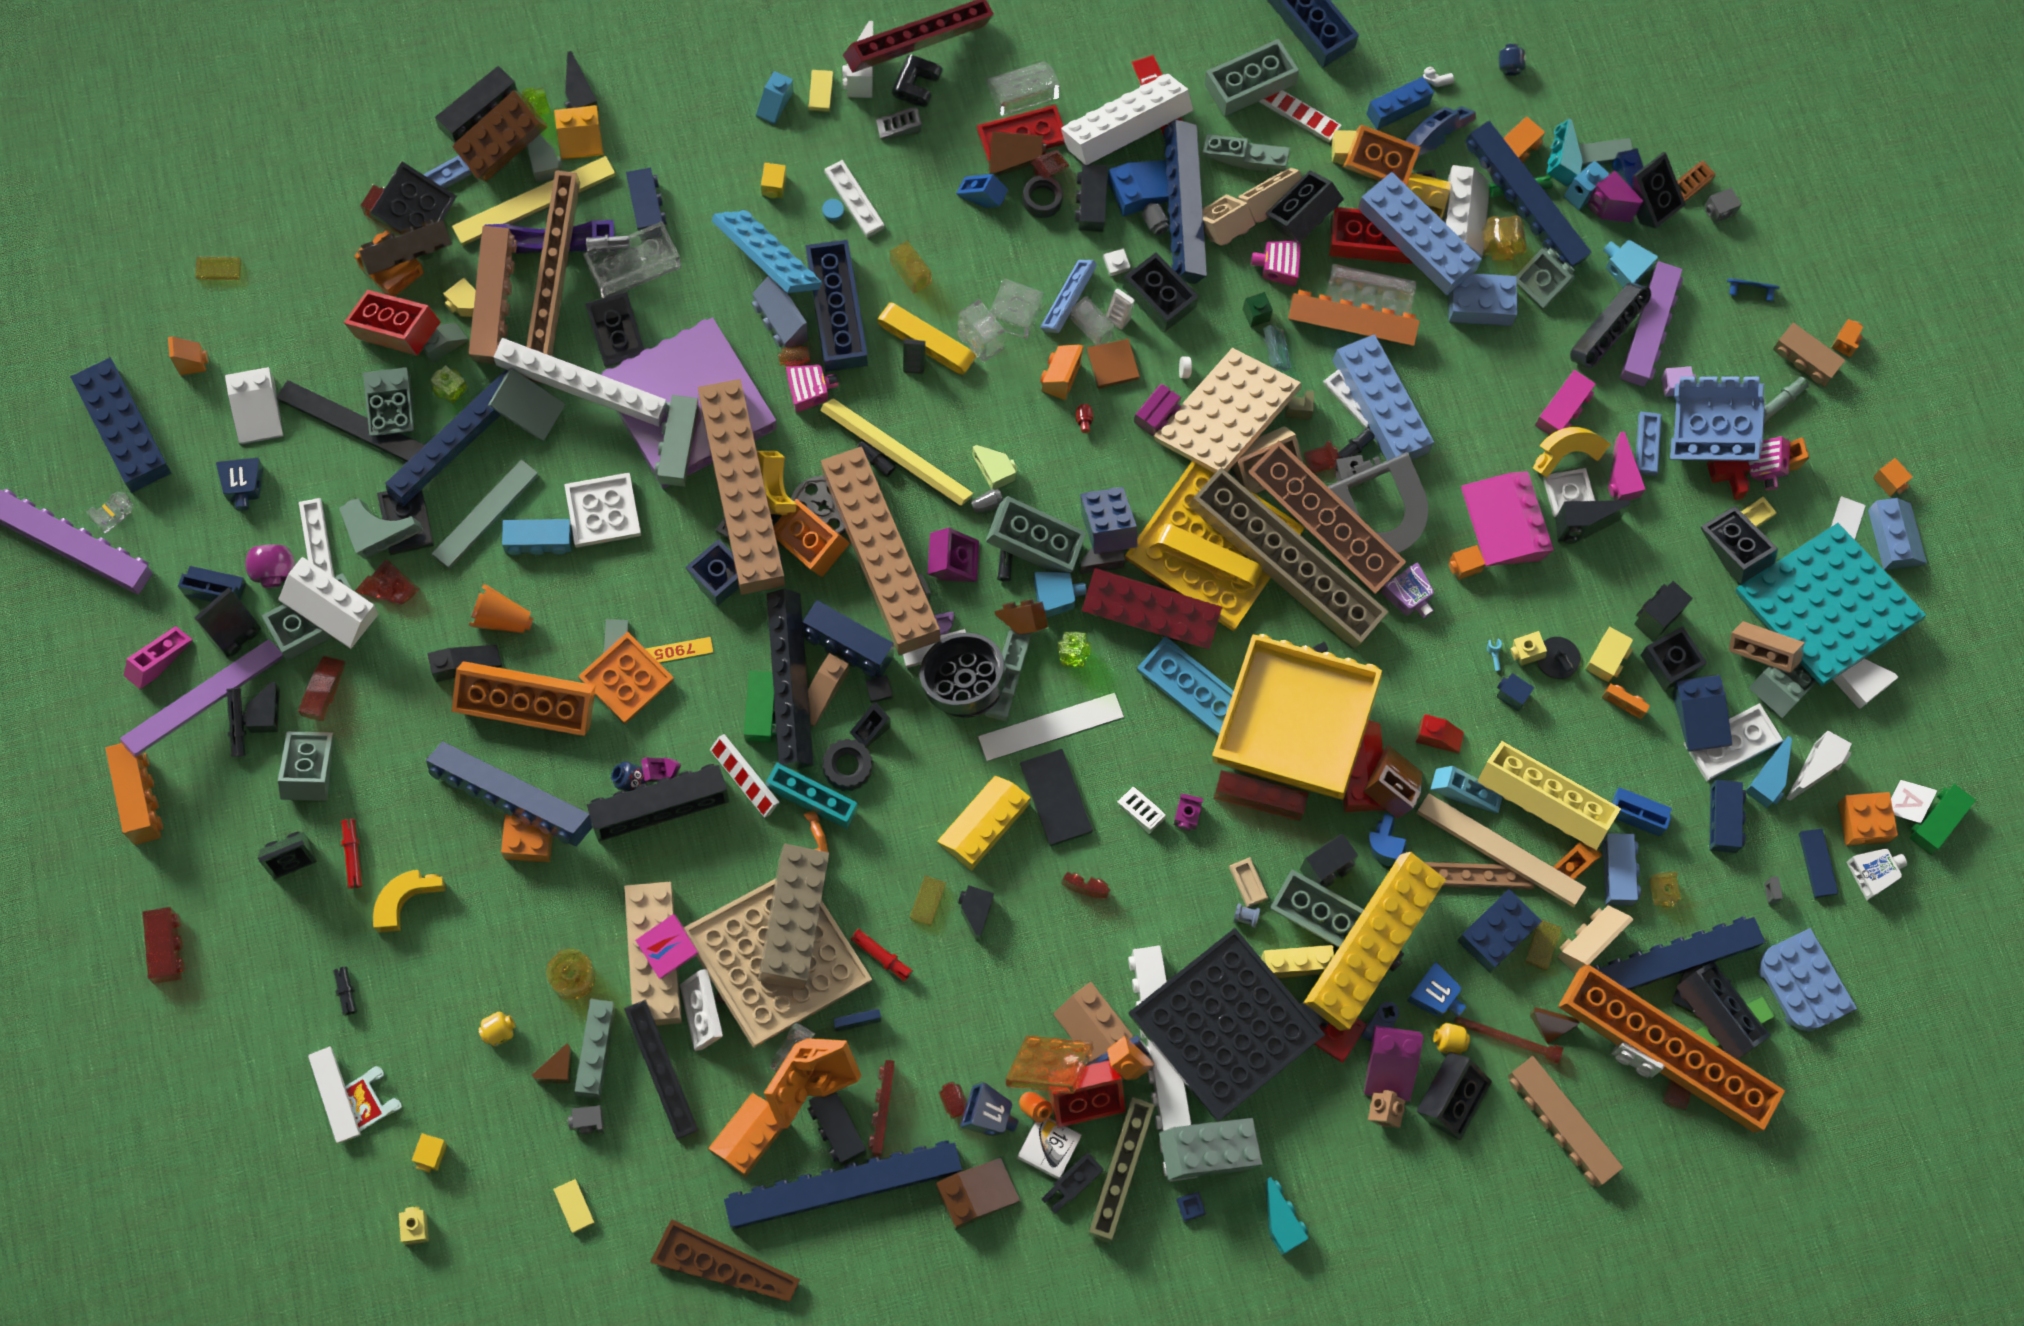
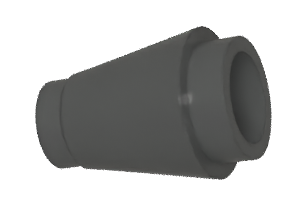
[971,489,1003,513]

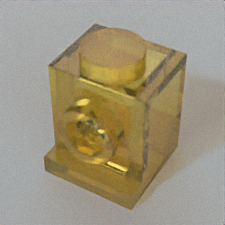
[1649,872,1681,908]

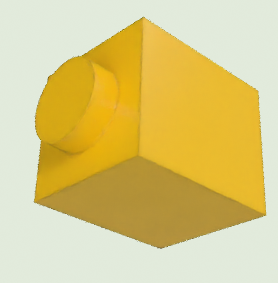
[761,163,787,198]
[412,1133,447,1173]

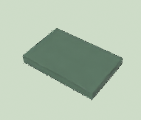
[488,368,565,441]

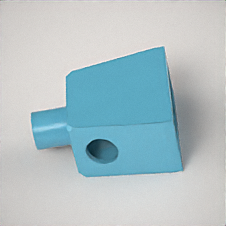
[1603,240,1658,288]

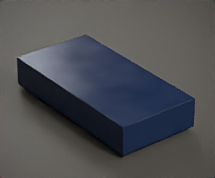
[834,1009,881,1032]

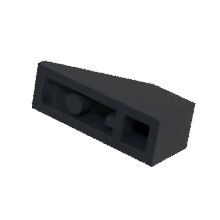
[564,50,599,111]
[427,645,502,682]

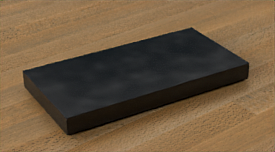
[1020,749,1093,847]

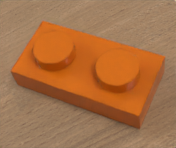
[1602,684,1650,719]

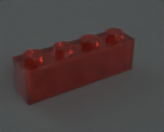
[1213,770,1309,821]

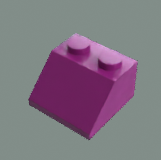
[1587,171,1643,223]
[928,527,979,582]

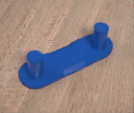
[1727,279,1780,301]

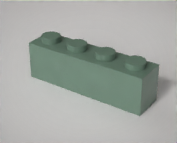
[654,395,699,487]
[575,999,616,1099]

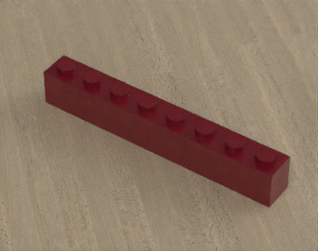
[843,0,994,73]

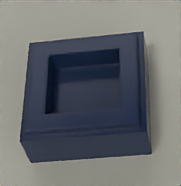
[1176,1192,1206,1222]

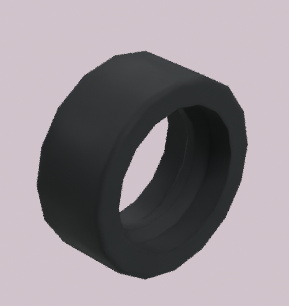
[1023,176,1063,218]

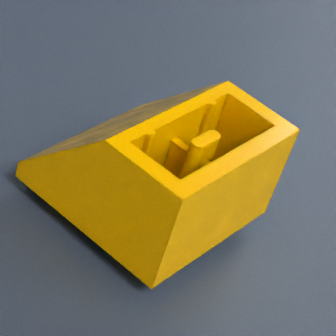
[1407,173,1451,220]

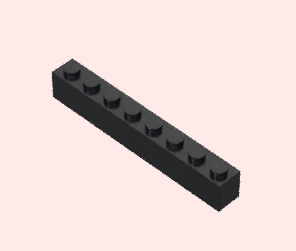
[767,588,814,770]

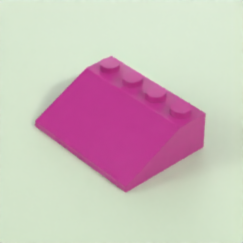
[1461,471,1554,566]

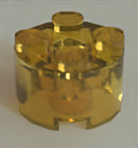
[1482,216,1527,261]
[546,948,596,1000]

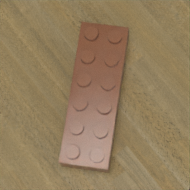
[469,226,517,364]

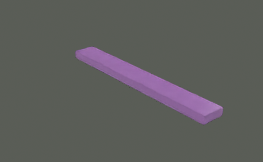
[120,639,283,757]

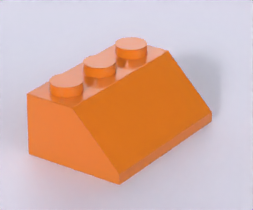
[708,1093,784,1178]

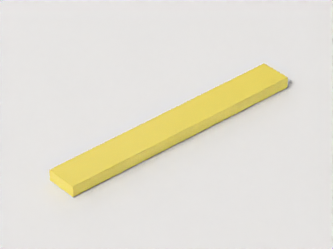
[452,156,616,246]
[821,398,973,505]

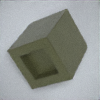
[1285,391,1314,420]

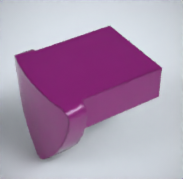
[641,757,681,782]

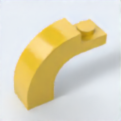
[1533,427,1611,478]
[757,451,797,515]
[373,870,446,933]

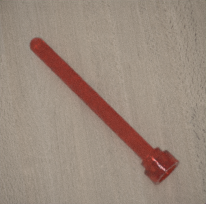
[1454,1016,1563,1065]

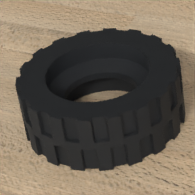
[823,739,872,791]

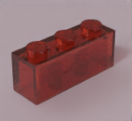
[142,907,185,984]

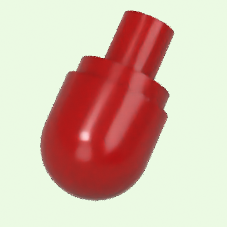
[1076,404,1093,433]

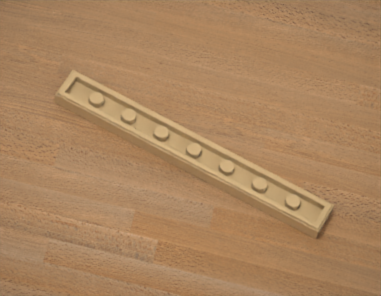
[1417,794,1586,907]

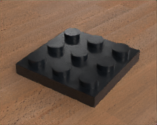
[369,161,457,235]

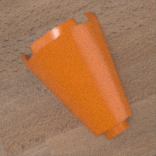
[469,584,534,633]

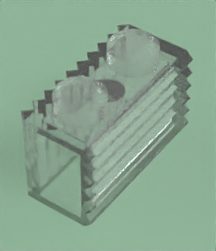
[1070,297,1114,345]

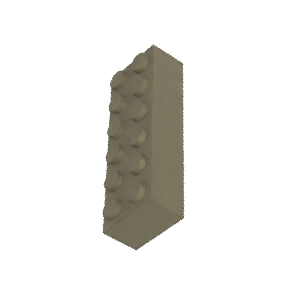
[758,843,829,990]

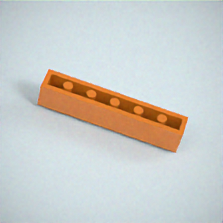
[1288,290,1420,345]

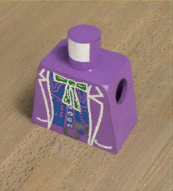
[1381,563,1434,619]

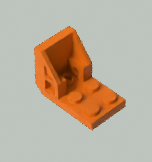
[764,1038,862,1129]

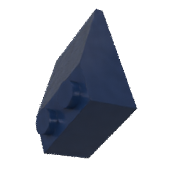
[1672,675,1732,752]

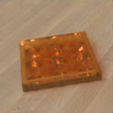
[1005,1035,1094,1094]

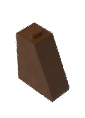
[989,132,1046,177]

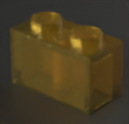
[890,240,932,294]

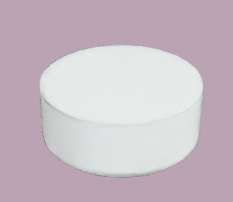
[1179,357,1192,378]

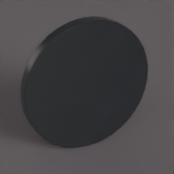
[1537,637,1580,679]

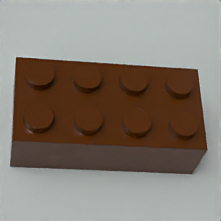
[452,90,549,182]

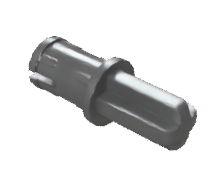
[586,235,630,252]

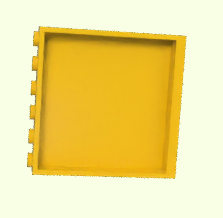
[1212,634,1382,800]

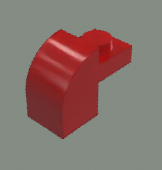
[1707,460,1751,500]

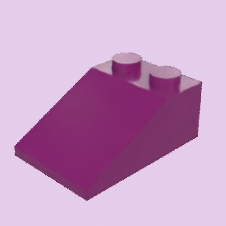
[1364,1025,1424,1101]

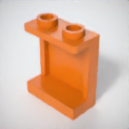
[354,230,424,297]

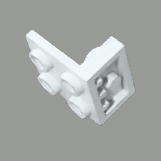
[1611,1042,1664,1078]

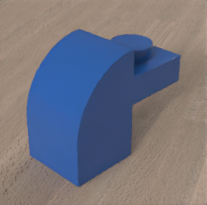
[1370,814,1407,867]

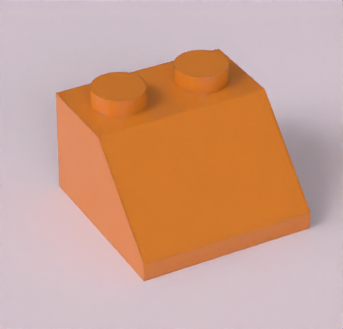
[1040,345,1083,400]

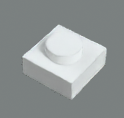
[1103,249,1130,276]

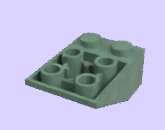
[363,368,414,436]
[1749,663,1817,718]

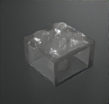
[988,278,1044,340]
[957,299,1005,362]

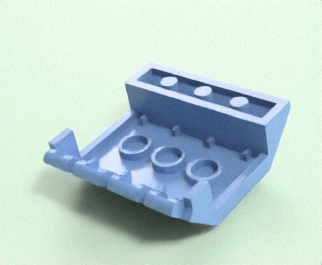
[1670,377,1765,461]

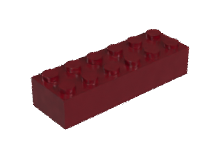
[1082,568,1223,650]

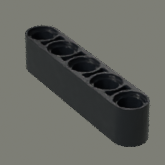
[1570,282,1652,368]

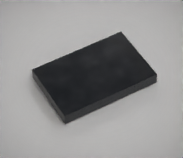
[377,490,434,555]

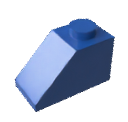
[956,174,1008,208]

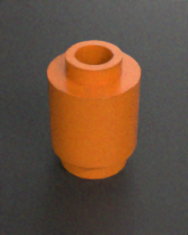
[1019,1092,1052,1123]

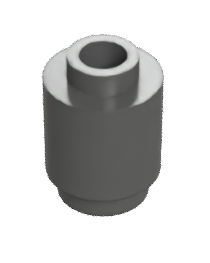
[1141,203,1170,236]

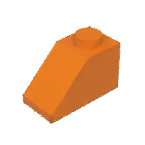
[168,337,209,375]
[1553,842,1602,880]
[1107,1036,1155,1080]

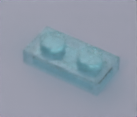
[1263,325,1291,371]

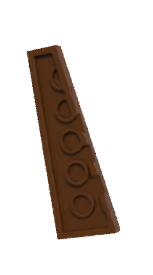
[650,1219,800,1302]

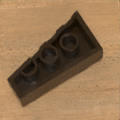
[357,219,453,276]

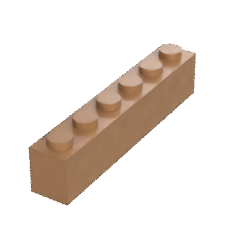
[1507,1056,1623,1188]

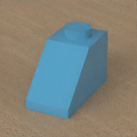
[756,71,794,125]

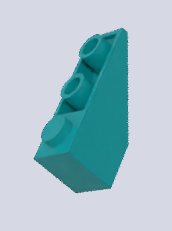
[1547,118,1583,186]
[1265,1177,1309,1256]

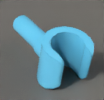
[1487,639,1502,671]

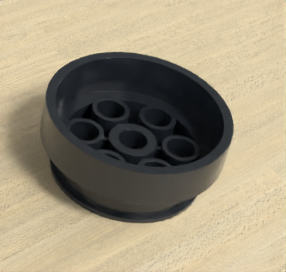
[920,633,1007,718]

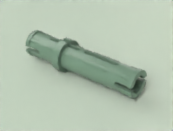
[1764,377,1809,423]

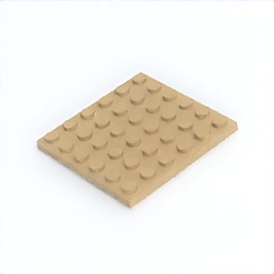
[684,879,872,1048]

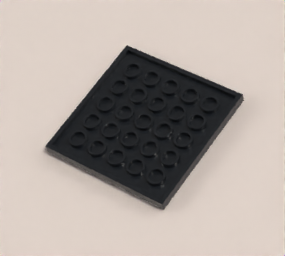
[1128,928,1325,1122]

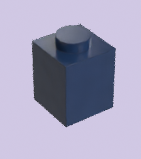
[1496,673,1534,711]

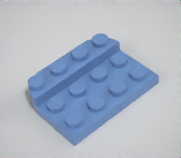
[1758,928,1857,1032]

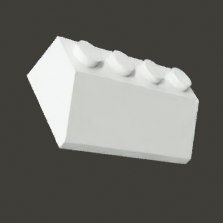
[1444,165,1490,257]
[279,557,379,649]

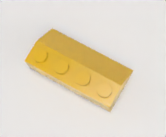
[937,775,1031,871]

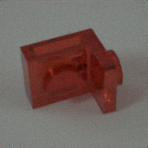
[1303,441,1339,473]

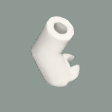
[1423,67,1454,87]

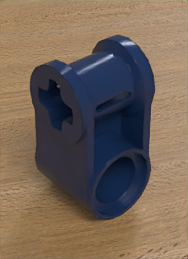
[1361,1002,1399,1042]

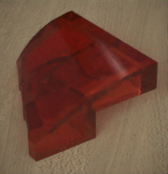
[355,559,420,605]

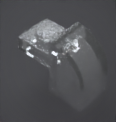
[770,1022,815,1072]

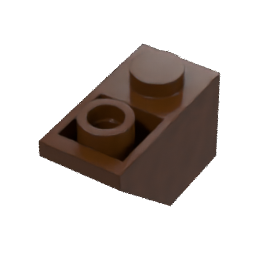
[995,599,1048,634]

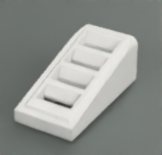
[1106,289,1134,330]
[1117,787,1166,834]

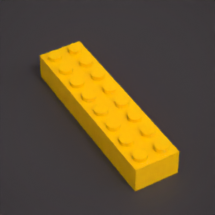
[1304,852,1446,1030]

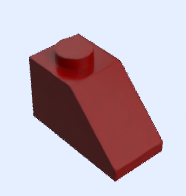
[1415,714,1464,754]

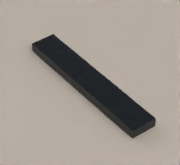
[624,999,698,1140]

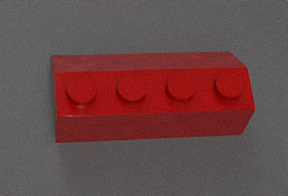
[1343,720,1386,812]

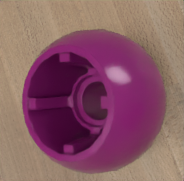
[245,545,295,588]

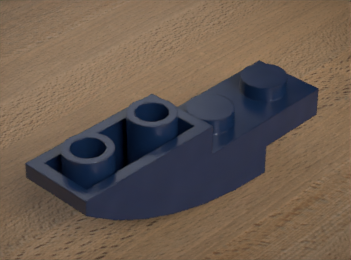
[1406,106,1476,158]

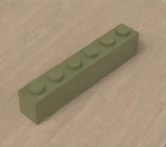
[1088,1097,1155,1243]

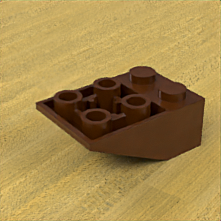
[1363,745,1422,819]

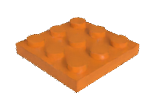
[578,632,674,724]

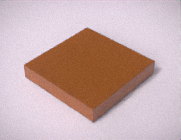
[1087,339,1140,389]

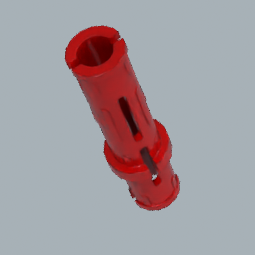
[341,819,363,889]
[850,928,913,982]

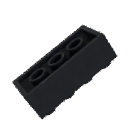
[1676,961,1771,1060]

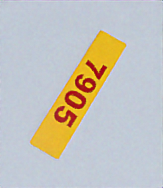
[646,637,713,662]

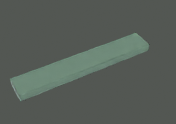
[432,460,539,569]

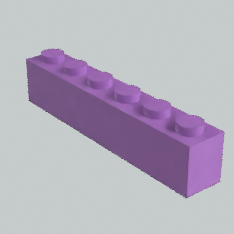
[1620,261,1683,387]

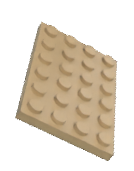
[1154,348,1302,473]

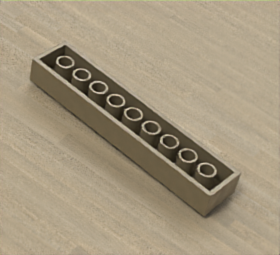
[1188,468,1388,650]

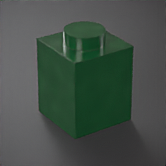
[1242,292,1273,328]

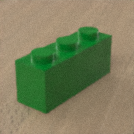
[744,670,777,743]
[1909,783,1976,855]

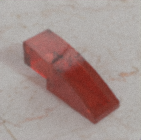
[298,656,346,722]

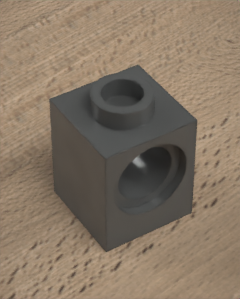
[1705,188,1742,223]

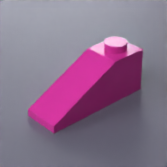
[1608,431,1645,500]
[124,626,192,689]

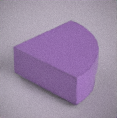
[934,611,954,635]

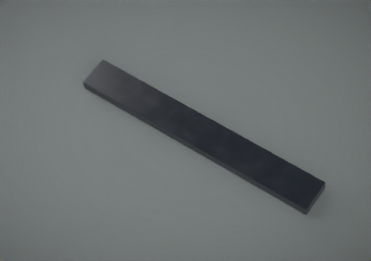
[276,380,425,462]

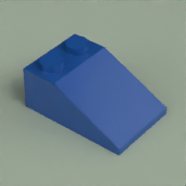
[1107,160,1169,217]

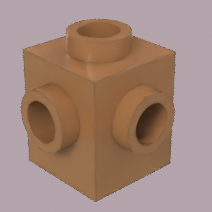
[1368,1090,1405,1128]

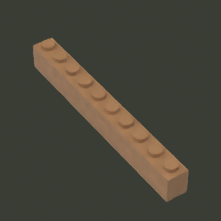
[524,170,580,384]

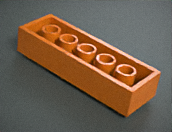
[452,661,596,736]

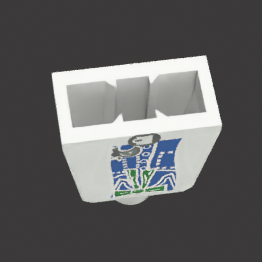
[1846,849,1907,900]

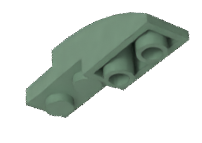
[1203,135,1290,172]

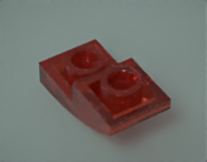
[1061,871,1111,899]

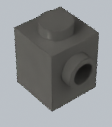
[1334,455,1366,482]

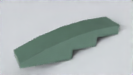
[985,629,1031,721]

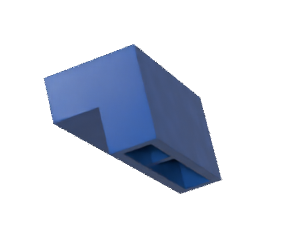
[1612,787,1672,837]

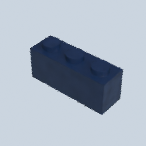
[626,167,667,238]
[1709,780,1746,853]

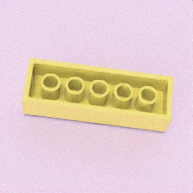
[1477,741,1621,850]

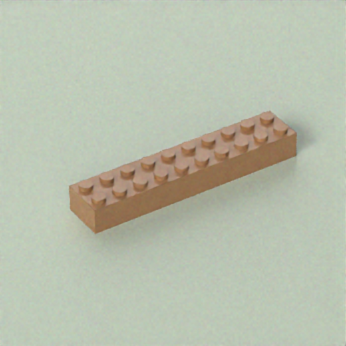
[697,379,785,595]
[821,446,941,656]

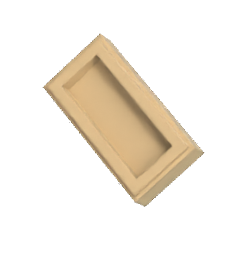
[1229,857,1268,908]

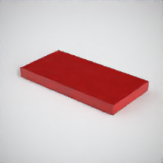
[976,104,1065,163]

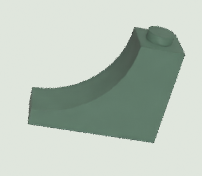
[339,498,423,559]

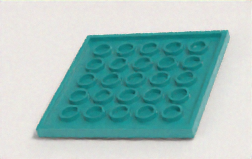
[1735,523,1926,686]

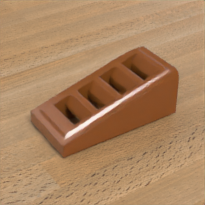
[1677,160,1716,202]

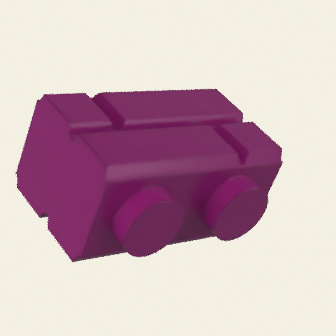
[1134,384,1181,436]

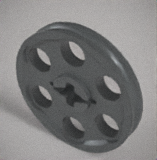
[791,476,846,535]

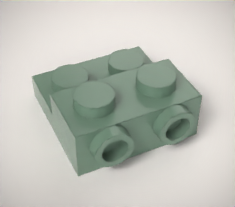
[1516,248,1576,308]

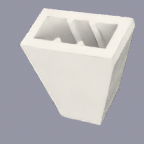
[1833,659,1898,709]

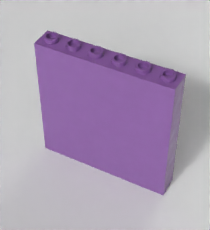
[601,317,777,489]

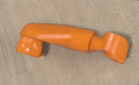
[804,811,828,852]

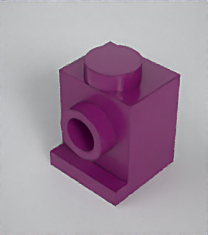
[1173,793,1203,831]

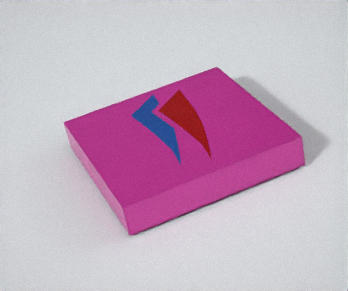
[635,914,699,979]

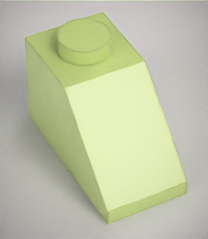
[972,445,1018,490]

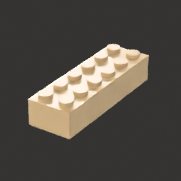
[625,882,682,1025]

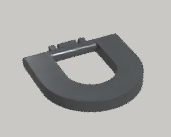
[1327,452,1428,553]

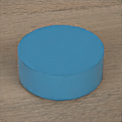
[822,199,844,221]

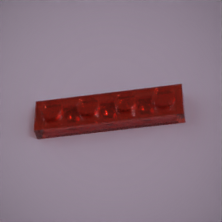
[868,1059,895,1157]

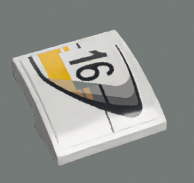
[1017,1118,1081,1180]

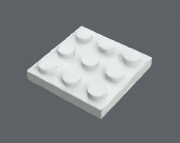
[564,473,641,548]

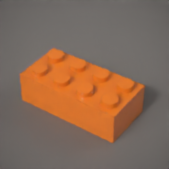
[105,743,163,845]

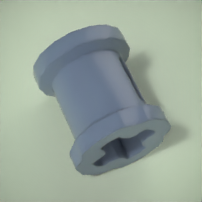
[1233,903,1260,928]

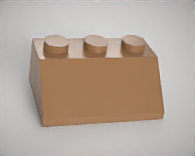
[1053,982,1134,1062]

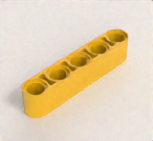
[877,303,976,375]
[1156,524,1263,589]

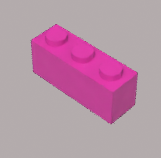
[1535,370,1595,435]

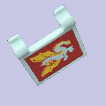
[345,1066,402,1132]

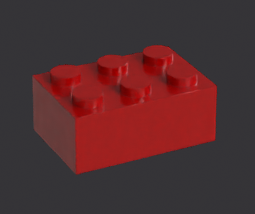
[1047,1061,1126,1128]

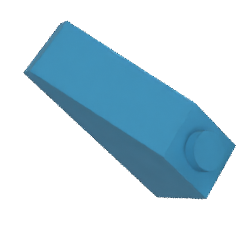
[1746,736,1792,808]

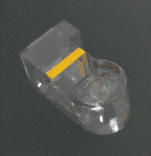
[86,491,133,534]

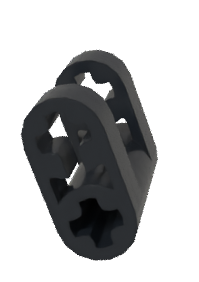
[891,55,943,107]

